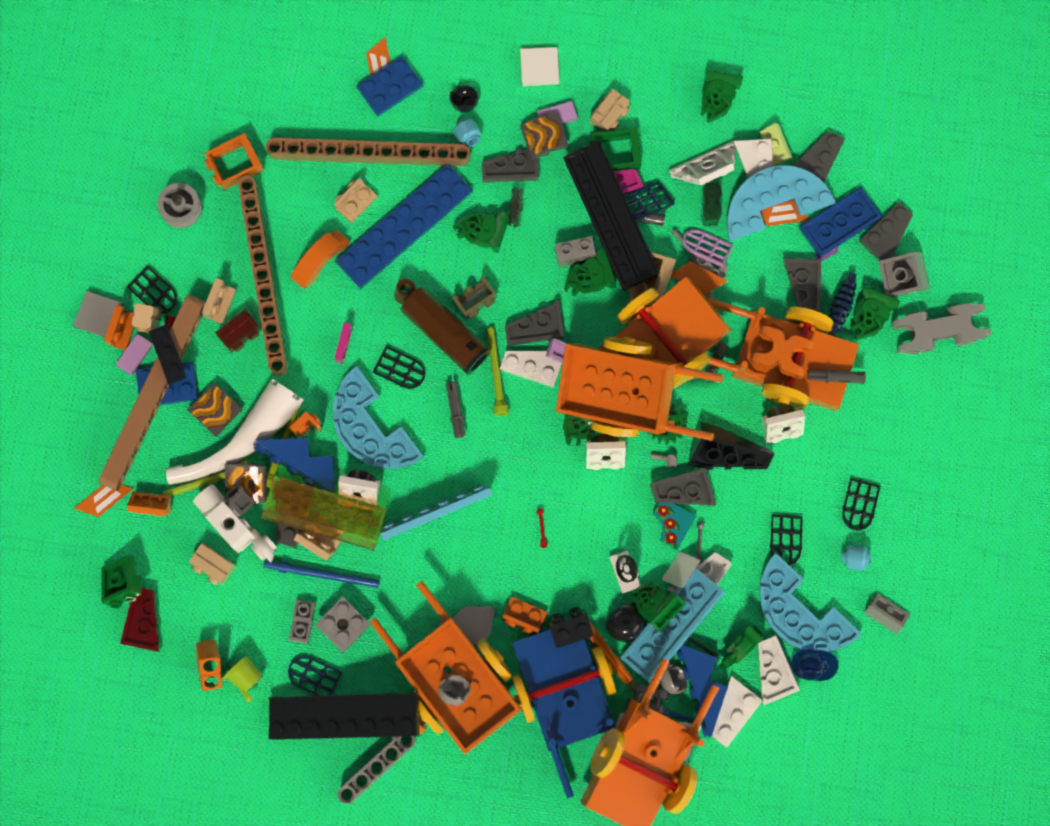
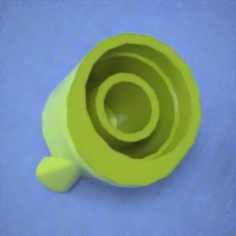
[222,655,263,703]

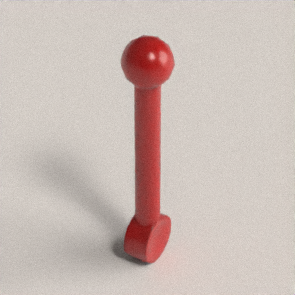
[536,508,548,548]

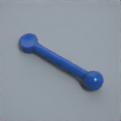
[664,710,702,724]

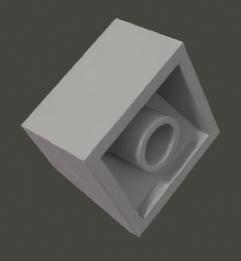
[879,252,930,297]

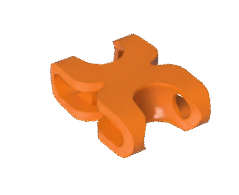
[750,326,814,379]

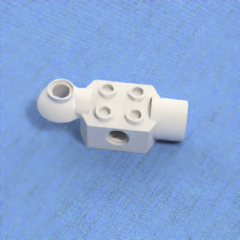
[193,485,277,562]

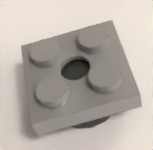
[315,597,371,653]

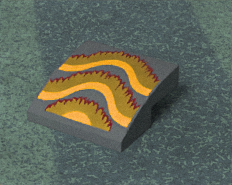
[520,112,568,159]
[187,382,243,437]
[225,462,267,504]

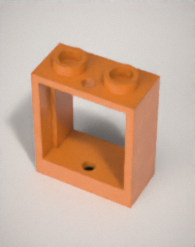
[204,133,264,191]

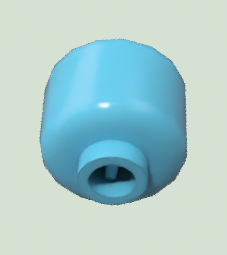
[454,119,481,147]
[842,545,871,571]

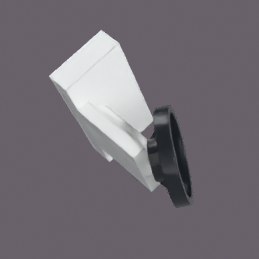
[609,551,641,594]

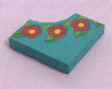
[653,503,696,550]

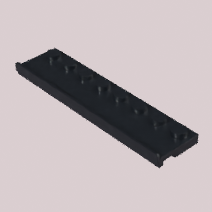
[563,140,660,291]
[268,693,420,740]

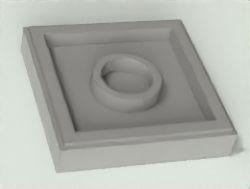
[73,291,123,338]

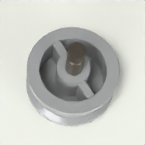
[157,183,202,228]

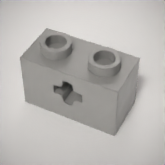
[554,236,596,268]

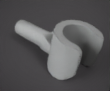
[650,453,677,467]

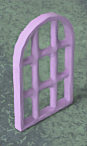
[682,230,734,267]

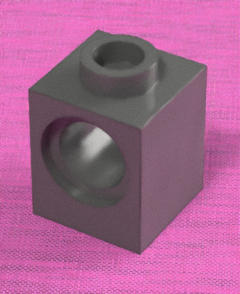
[225,482,256,516]

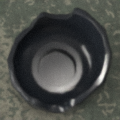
[449,85,479,113]

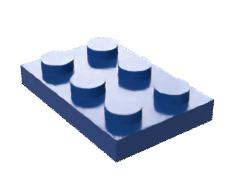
[356,56,423,117]
[136,362,198,406]

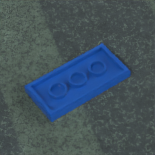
[799,187,882,258]

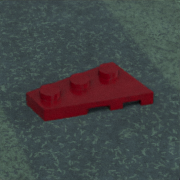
[120,588,160,652]

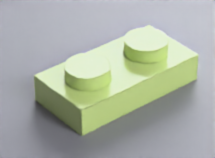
[760,123,792,166]

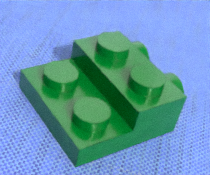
[101,555,141,608]

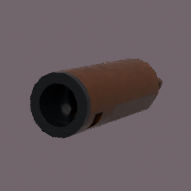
[394,279,491,375]

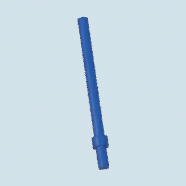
[263,560,380,588]

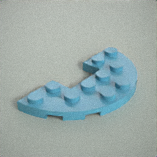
[726,166,836,241]
[333,366,424,469]
[759,553,862,653]

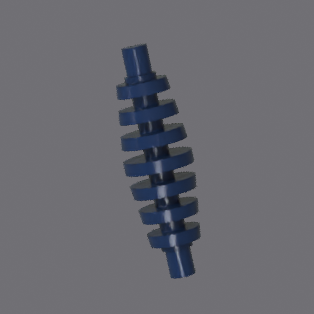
[828,272,857,337]

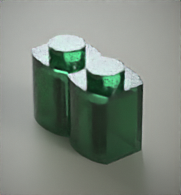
[701,183,722,226]

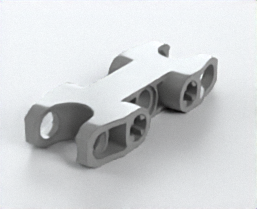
[891,304,991,354]

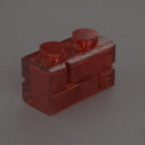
[215,310,261,353]

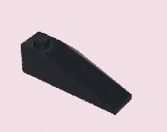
[688,422,775,470]

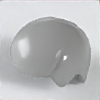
[660,664,688,695]
[438,674,471,706]

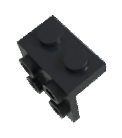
[547,607,594,648]

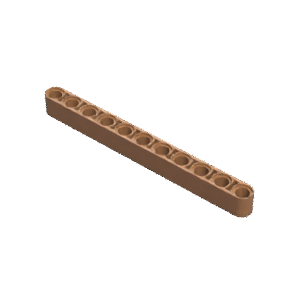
[266,138,471,166]
[238,175,288,377]
[99,294,206,491]

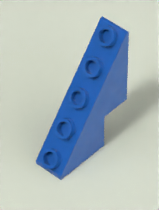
[253,438,335,497]
[676,645,728,738]

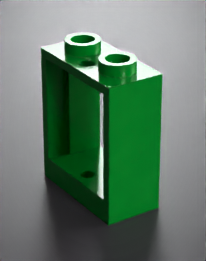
[589,128,642,171]

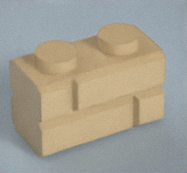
[590,89,630,132]
[132,304,162,333]
[189,543,236,586]

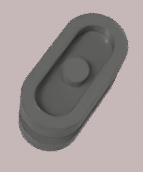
[625,683,669,715]

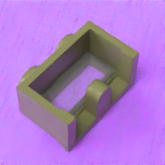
[452,276,497,319]

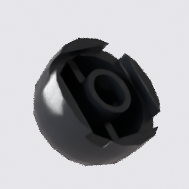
[606,603,645,643]

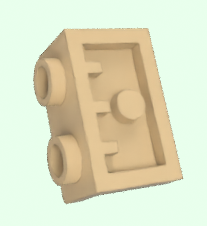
[334,178,378,224]
[202,278,236,324]
[294,520,341,560]

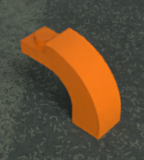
[290,230,350,289]

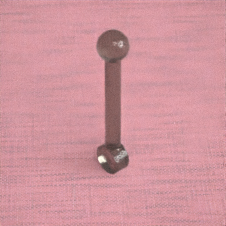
[687,636,719,657]

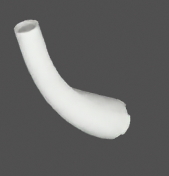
[166,379,304,485]

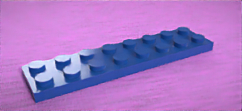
[335,164,473,290]

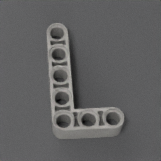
[338,736,416,804]

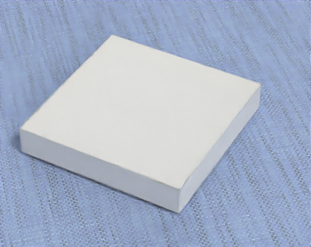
[520,47,559,86]

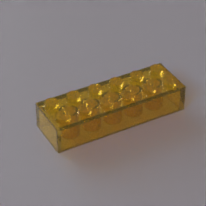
[261,476,387,551]

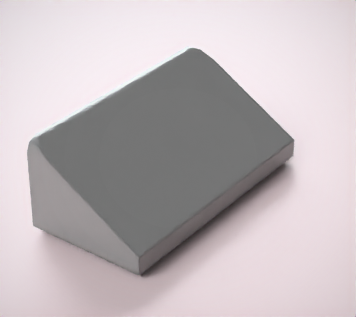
[865,593,910,634]

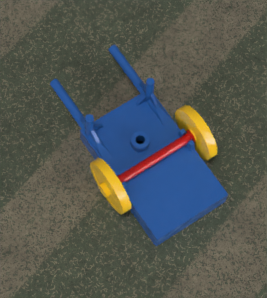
[512,630,616,798]

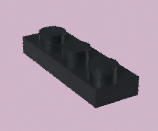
[148,324,187,385]

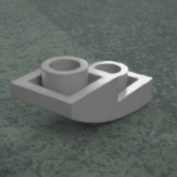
[289,600,315,645]

